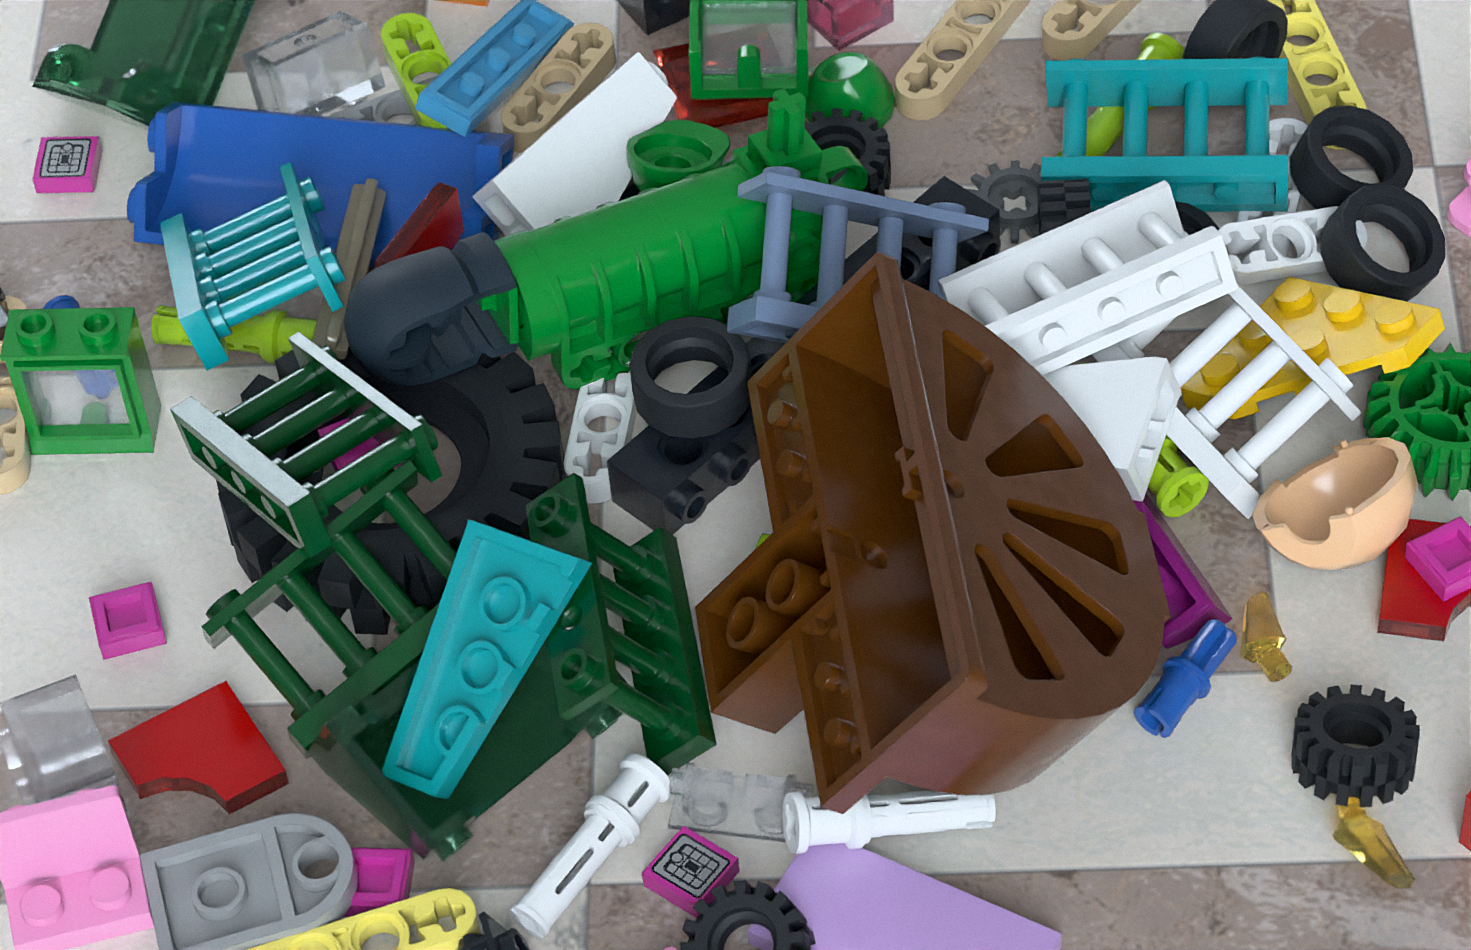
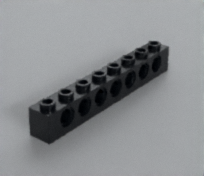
[607,176,1001,535]

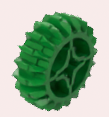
[1363,342,1471,501]

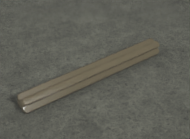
[312,178,386,359]

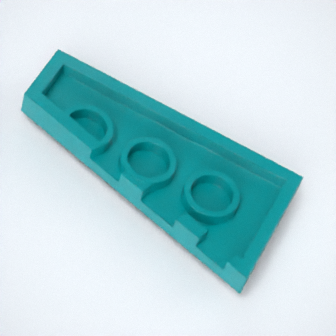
[380,520,592,799]

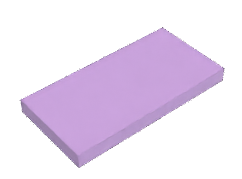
[747,843,1062,950]

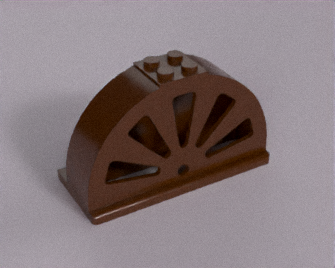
[695,252,1171,814]

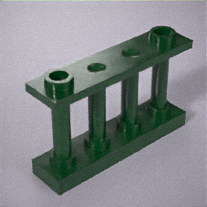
[170,332,442,558]
[201,459,457,759]
[525,473,717,776]

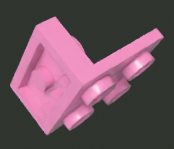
[0,785,154,950]

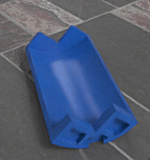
[127,102,514,267]

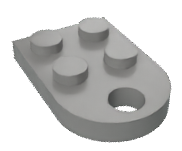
[139,813,358,950]

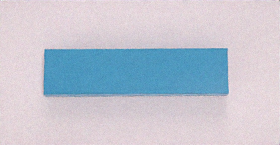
[415,0,574,137]

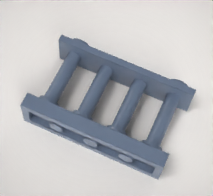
[727,166,989,343]

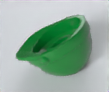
[805,51,896,129]
[626,120,731,192]

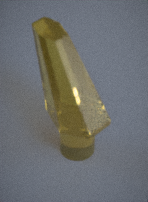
[1240,592,1292,682]
[1332,796,1415,888]

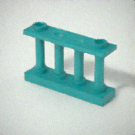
[1041,57,1288,212]
[160,162,346,371]

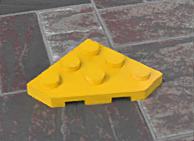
[1180,277,1445,420]

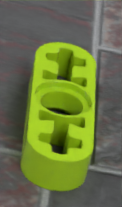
[381,13,451,128]

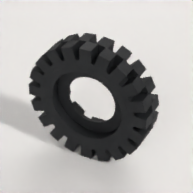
[216,348,565,635]

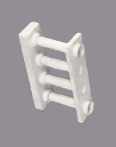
[938,180,1238,376]
[1092,232,1362,519]

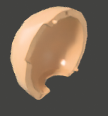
[1252,437,1418,570]

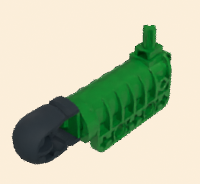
[344,89,868,390]

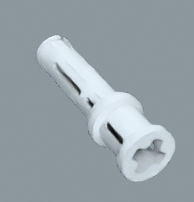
[510,753,674,939]
[782,790,995,854]

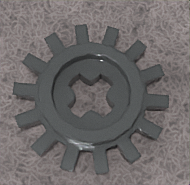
[965,161,1041,243]

